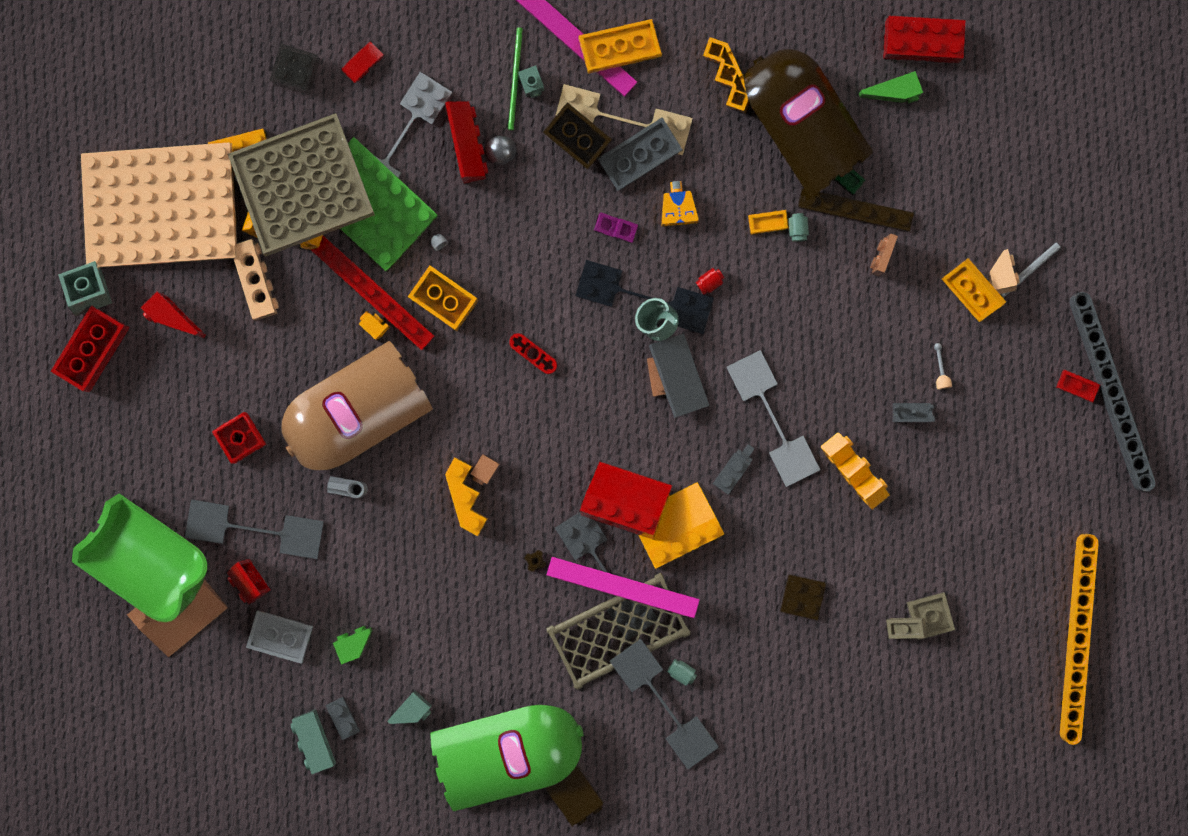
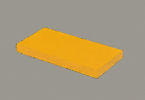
[578,19,662,74]

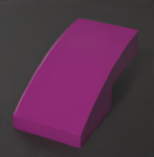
[594,212,638,243]

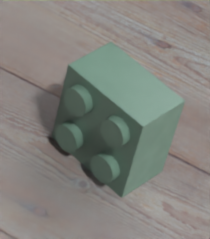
[58,261,112,316]

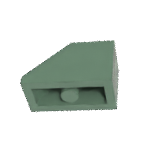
[387,690,432,724]

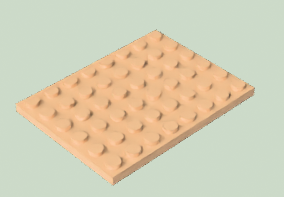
[81,142,237,268]

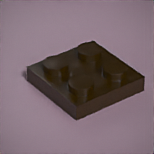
[780,574,826,620]

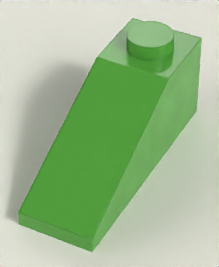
[859,71,923,104]

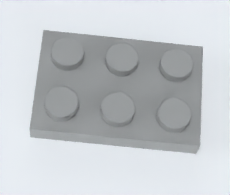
[246,610,313,664]

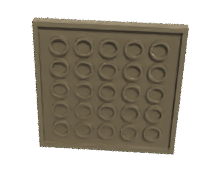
[228,113,375,257]

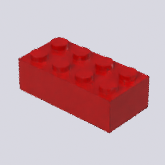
[883,16,966,63]

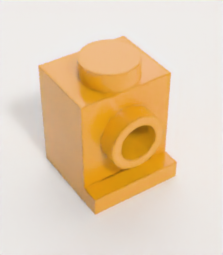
[359,311,390,341]

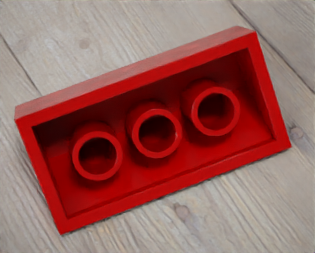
[445,101,489,184]
[50,306,130,392]

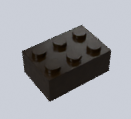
[543,102,612,169]

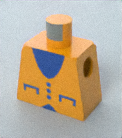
[661,181,699,227]

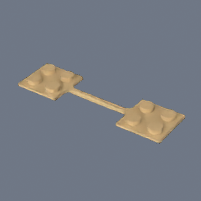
[556,84,693,155]

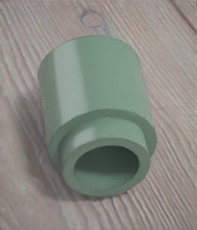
[789,213,809,242]
[667,659,697,686]

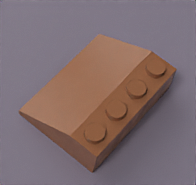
[127,579,228,657]

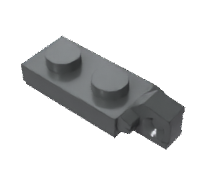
[712,444,754,495]

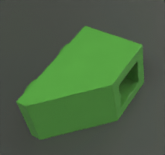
[333,626,373,665]

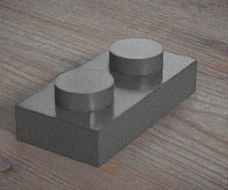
[325,697,360,740]

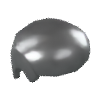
[485,136,516,165]

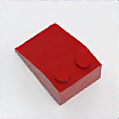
[141,291,206,338]
[227,559,271,605]

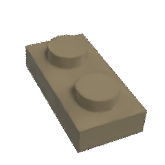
[886,617,927,639]

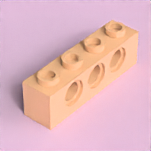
[234,239,279,321]

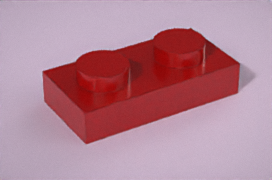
[1056,370,1100,402]

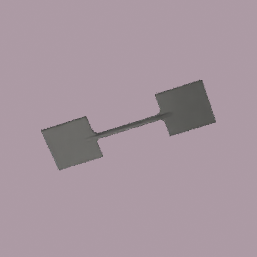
[185,500,324,559]
[555,512,658,640]
[610,639,719,769]

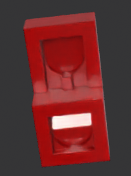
[342,41,384,83]

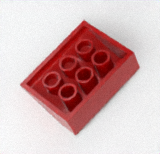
[580,462,672,540]

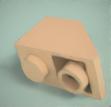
[989,249,1020,294]

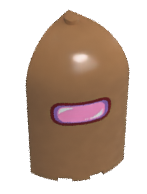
[282,341,433,470]

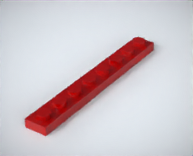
[310,236,435,350]

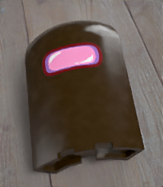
[744,49,873,197]

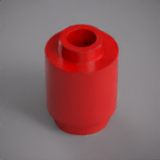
[695,268,725,295]

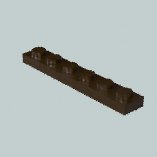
[797,188,914,232]

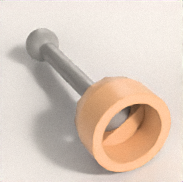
[934,343,952,390]

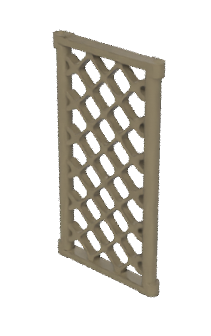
[546,573,691,690]

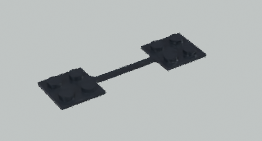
[575,260,714,334]

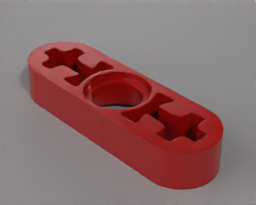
[509,333,557,374]

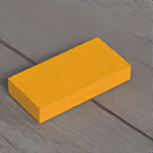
[748,210,789,235]

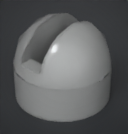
[431,234,448,251]

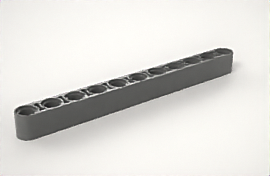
[1070,292,1155,491]

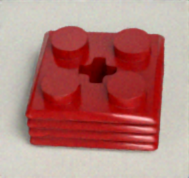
[212,412,266,464]

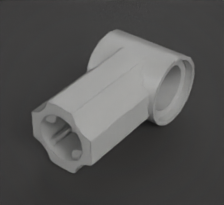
[327,476,368,498]

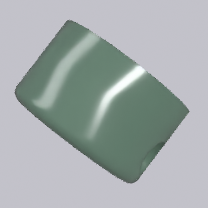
[635,298,679,341]

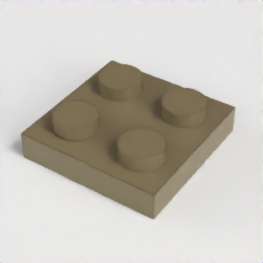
[906,592,955,640]

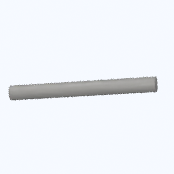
[1000,243,1061,298]

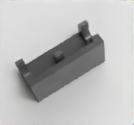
[892,403,935,422]

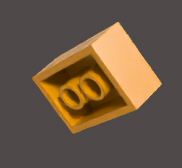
[408,266,479,331]

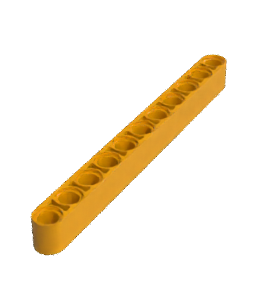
[1060,534,1098,745]

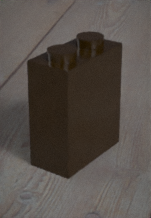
[545,764,604,827]

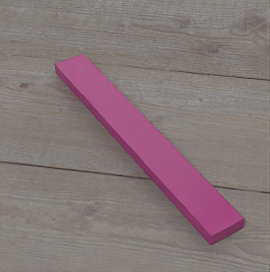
[516,0,637,97]
[546,557,700,619]

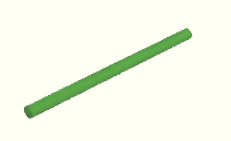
[508,28,523,130]

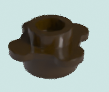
[525,550,546,572]

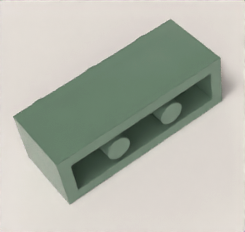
[291,709,336,774]

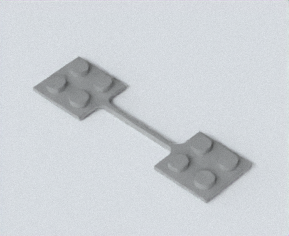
[375,72,452,178]
[726,350,820,487]

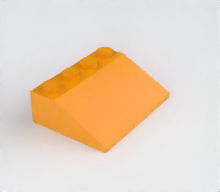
[638,482,724,569]

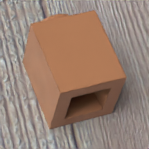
[471,454,500,485]

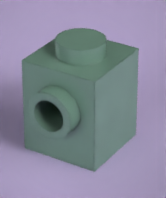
[518,66,544,98]

